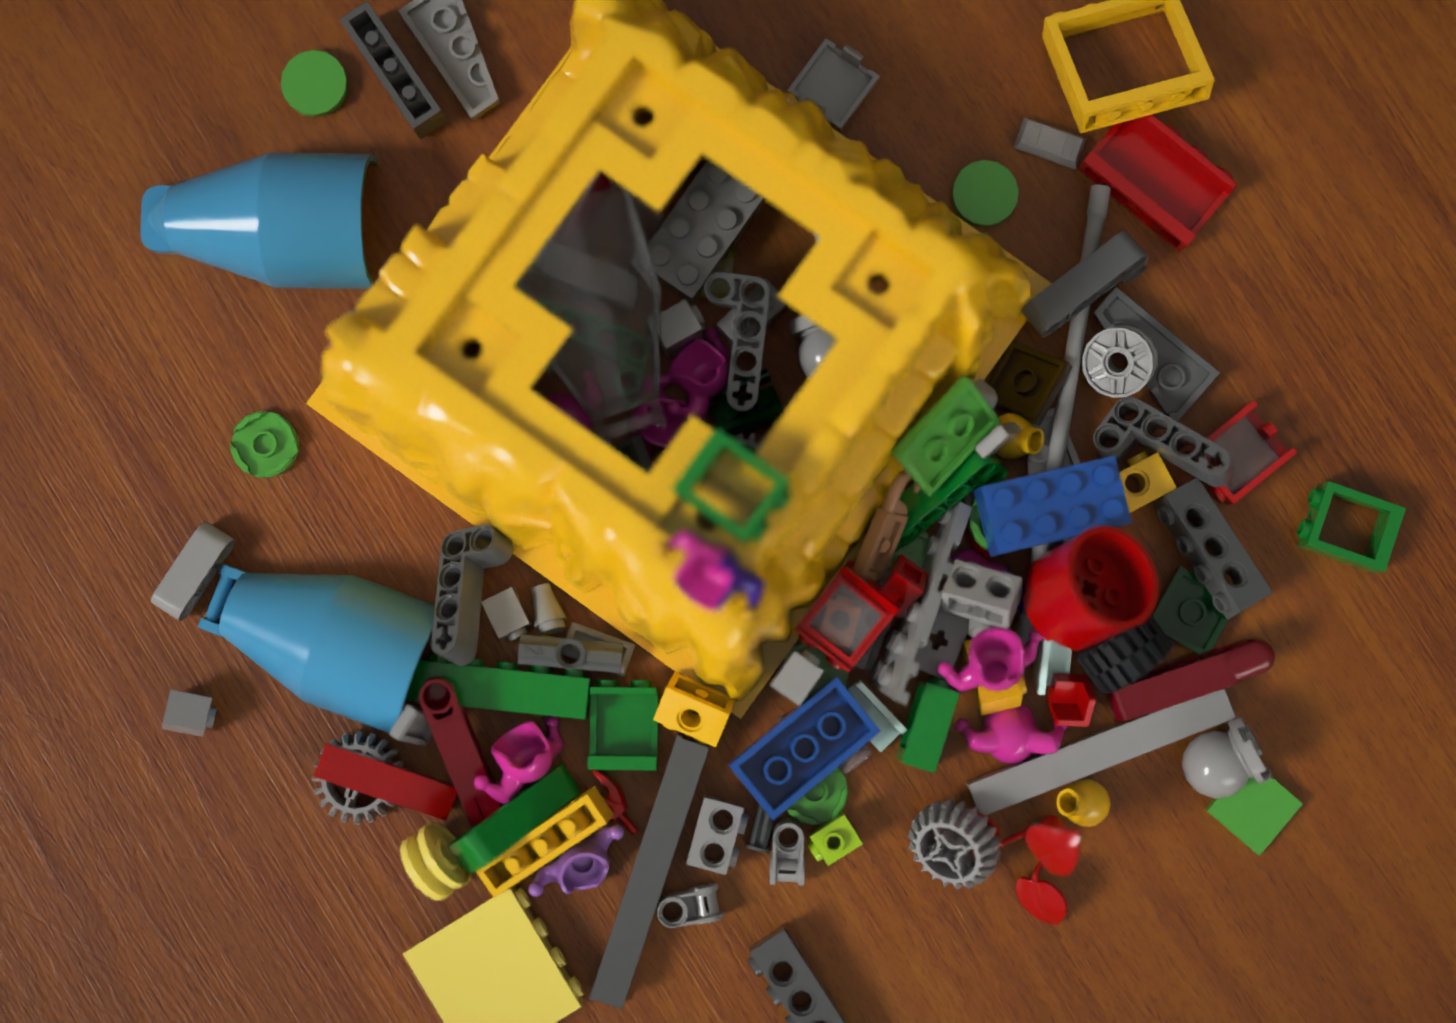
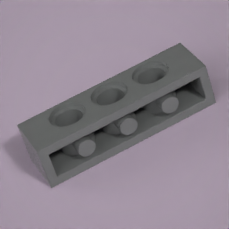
[339,1,448,140]
[1153,478,1273,620]
[747,925,846,1023]

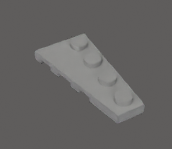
[398,0,500,121]

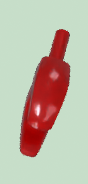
[585,770,639,836]

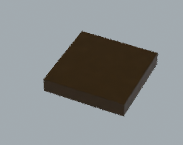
[988,340,1072,426]

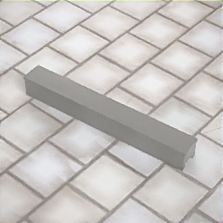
[966,689,1236,815]

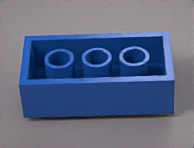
[974,456,1132,557]
[728,677,881,820]

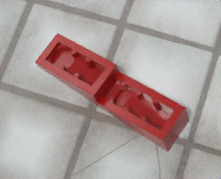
[313,743,457,821]

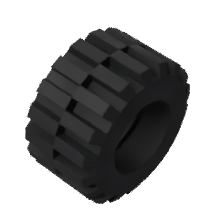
[1077,615,1173,694]

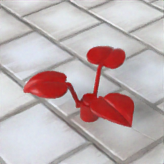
[969,809,1081,925]

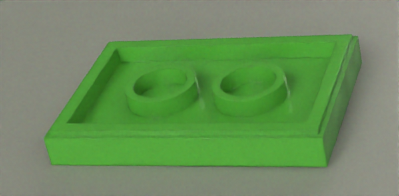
[890,376,1001,496]

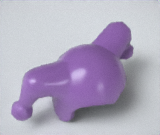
[529,823,624,897]

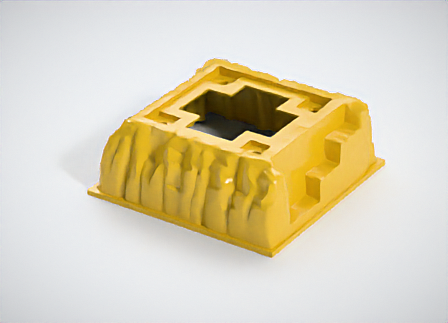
[306,0,1052,719]

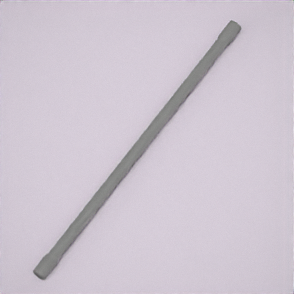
[1016,184,1111,645]

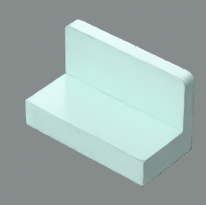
[1032,638,1072,695]
[847,679,907,752]

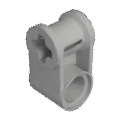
[769,818,805,886]
[657,883,724,928]

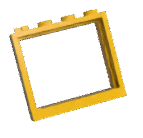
[1042,0,1215,134]

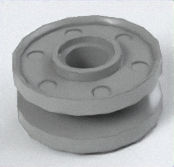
[1082,324,1158,398]

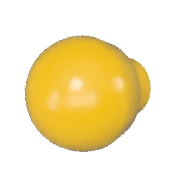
[995,413,1044,459]
[1057,779,1110,827]

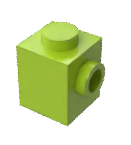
[807,812,863,866]

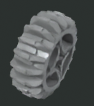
[312,731,404,825]
[908,798,1001,890]

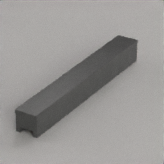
[589,733,709,1009]

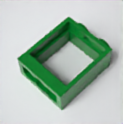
[672,428,792,546]
[1296,481,1406,573]
[895,677,960,773]

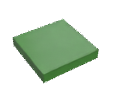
[1204,777,1303,856]

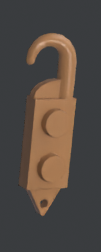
[852,469,920,581]

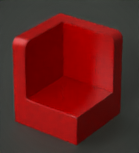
[879,554,929,617]
[1047,673,1096,727]

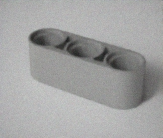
[151,521,235,621]

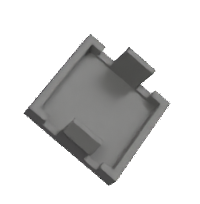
[787,38,880,132]

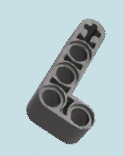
[1021,230,1149,338]
[705,272,770,412]
[1093,396,1234,487]
[431,525,514,666]

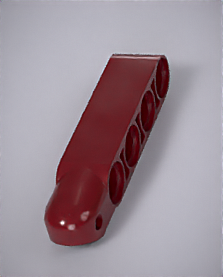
[1106,637,1275,722]
[419,676,504,827]

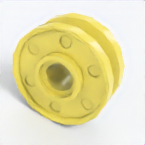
[400,822,472,901]

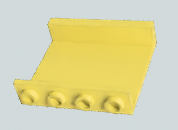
[403,885,585,1023]

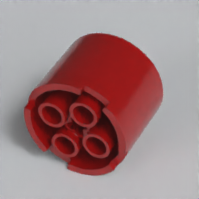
[1022,526,1159,651]

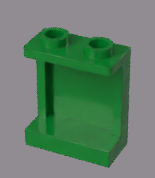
[588,680,659,771]

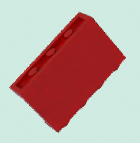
[1077,114,1238,253]

